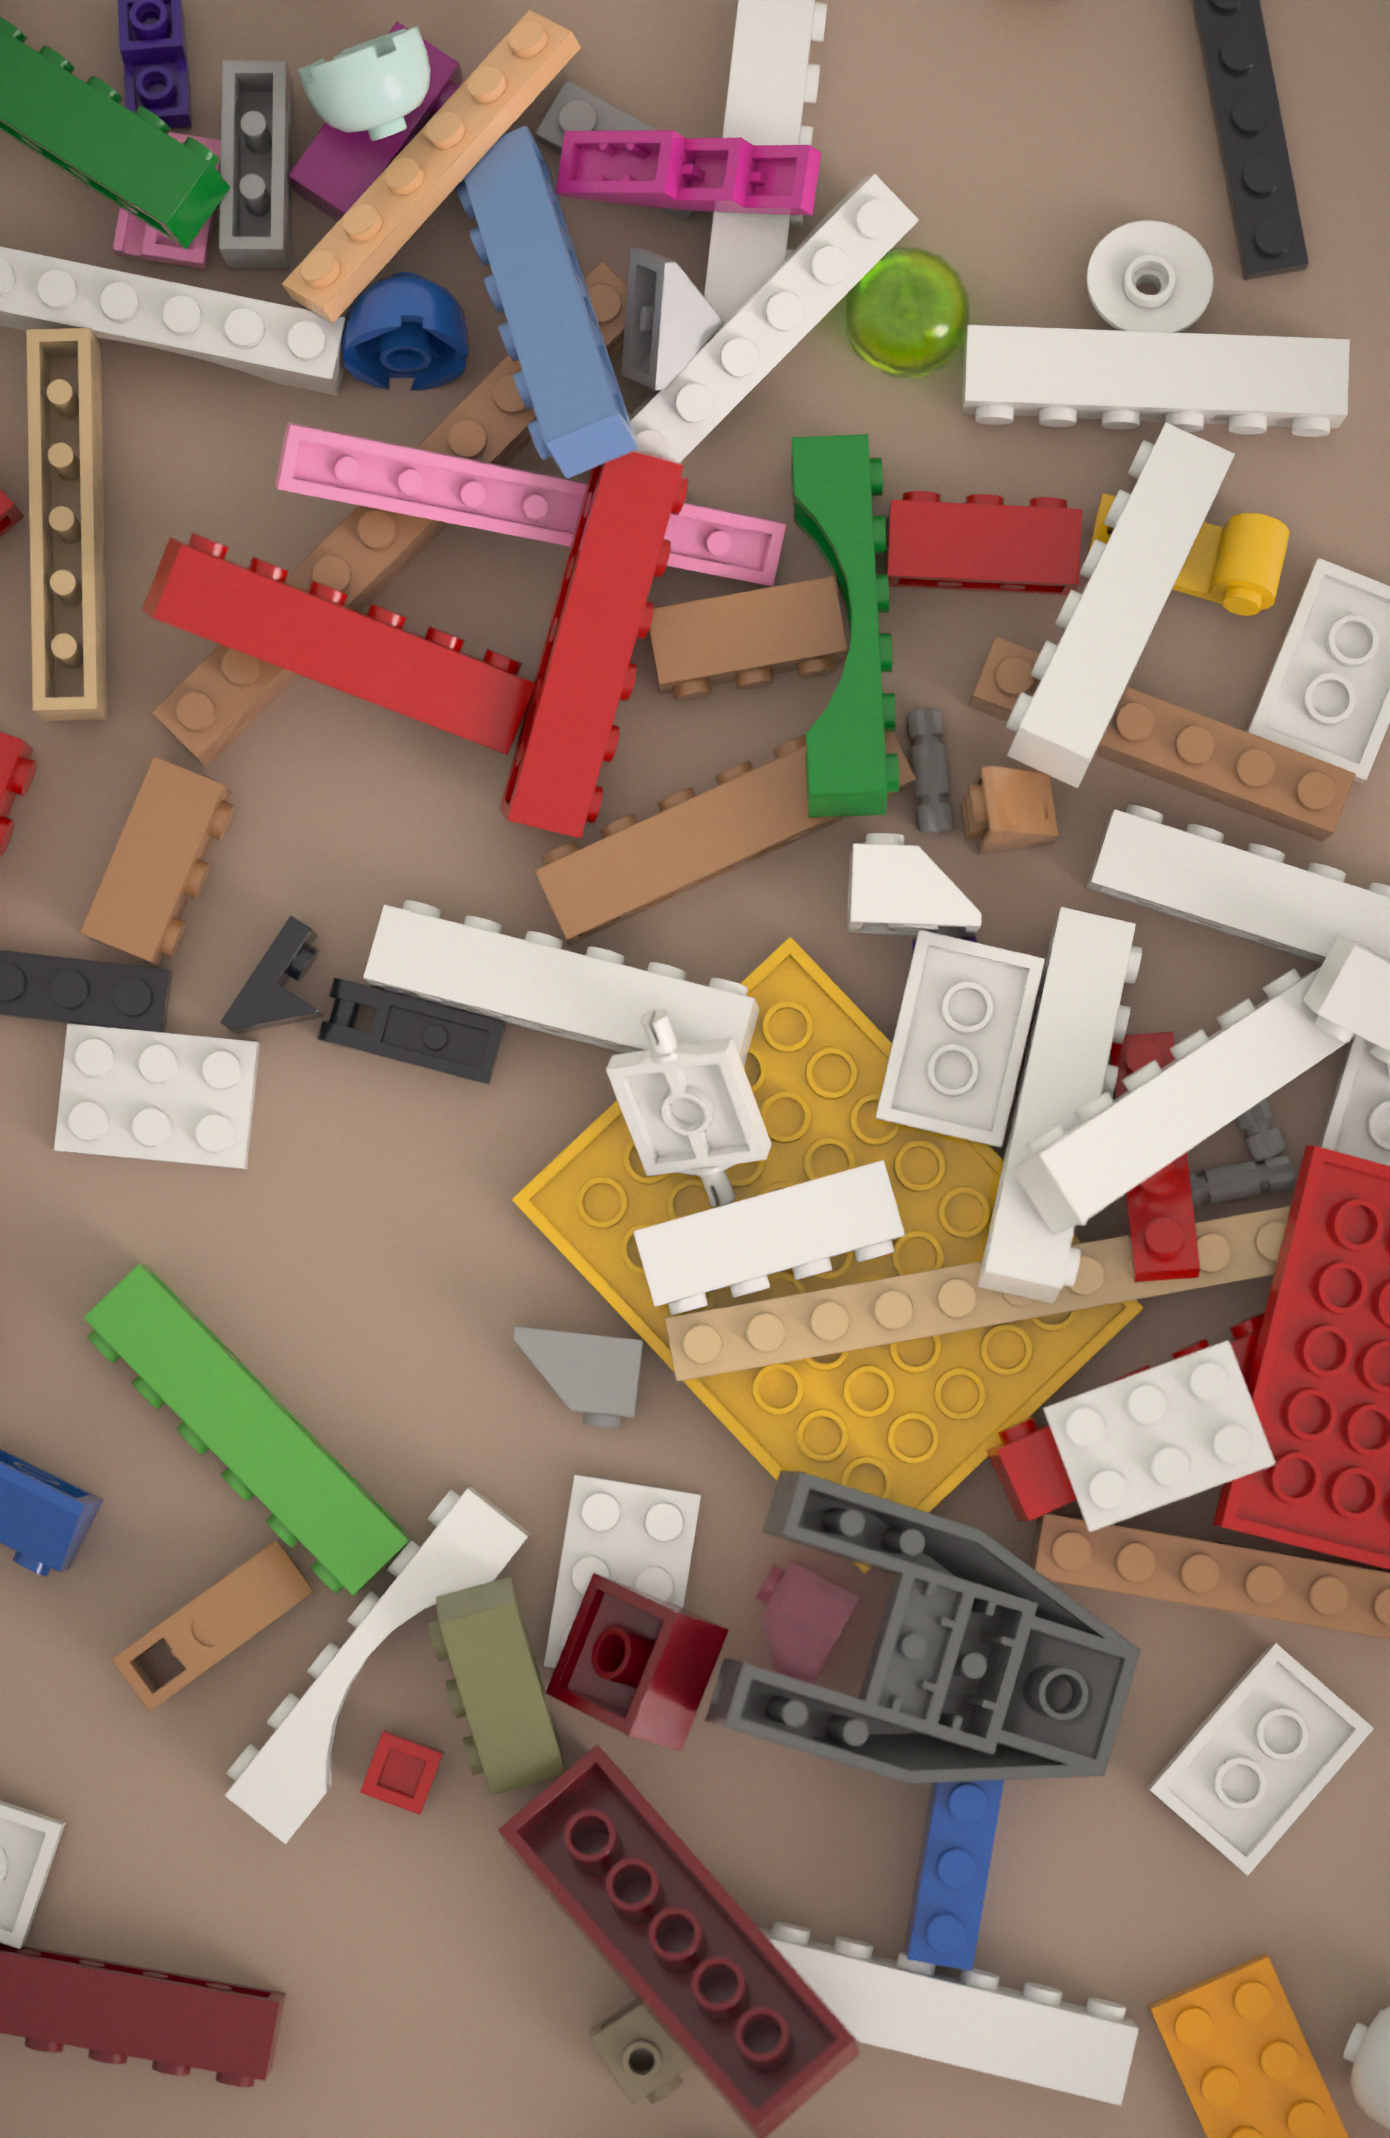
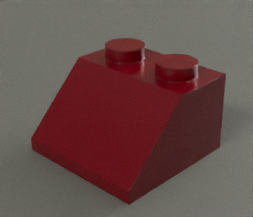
[545,1573,729,1752]

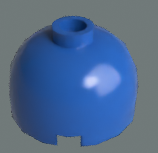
[342,272,469,391]

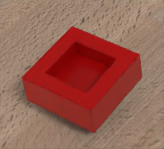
[360,1729,444,1815]

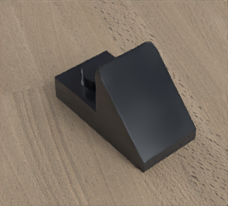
[220,916,325,1034]

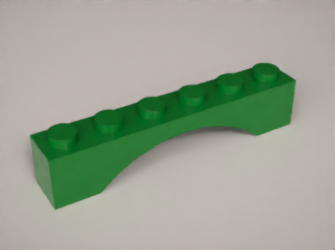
[791,434,899,818]

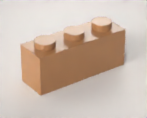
[649,576,848,701]
[80,756,235,967]

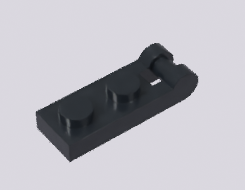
[317,978,506,1085]

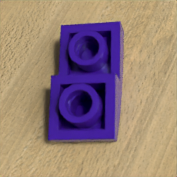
[118,0,192,128]

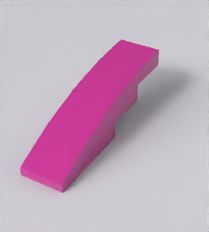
[555,130,821,215]

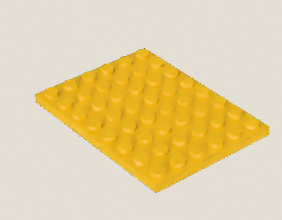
[511,937,1144,1574]

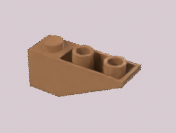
[960,766,1059,854]
[111,1539,315,1712]

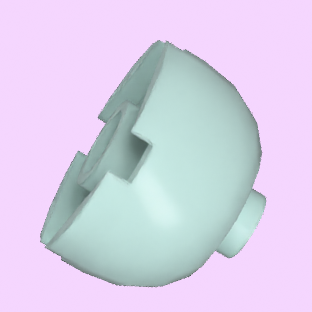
[297,26,431,141]

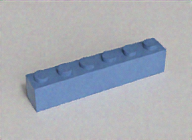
[456,125,639,479]

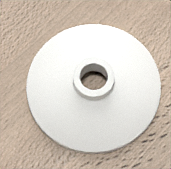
[1086,220,1214,333]

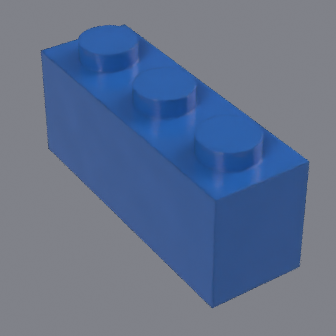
[904,1780,1004,1971]

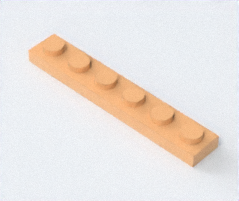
[282,10,581,323]

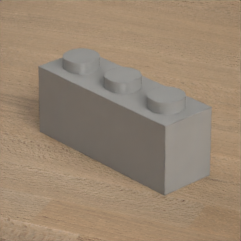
[219,60,293,269]

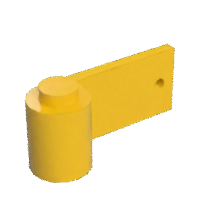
[1085,493,1290,616]

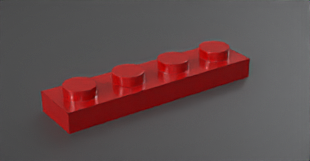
[1109,1031,1200,1283]

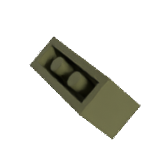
[428,1576,565,1795]

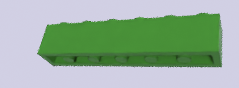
[83,1264,413,1596]

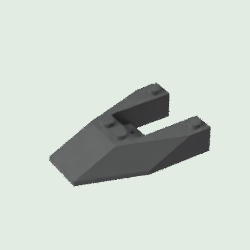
[705,1470,1141,1783]

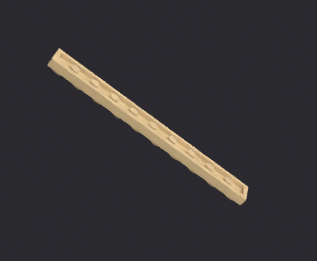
[665,1206,1291,1382]

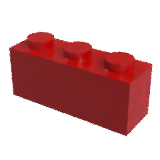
[885,491,1082,595]

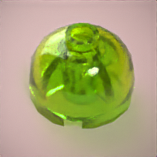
[845,248,970,378]

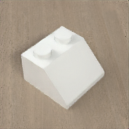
[847,833,982,937]

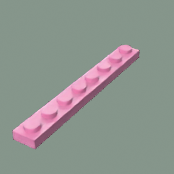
[275,422,787,587]

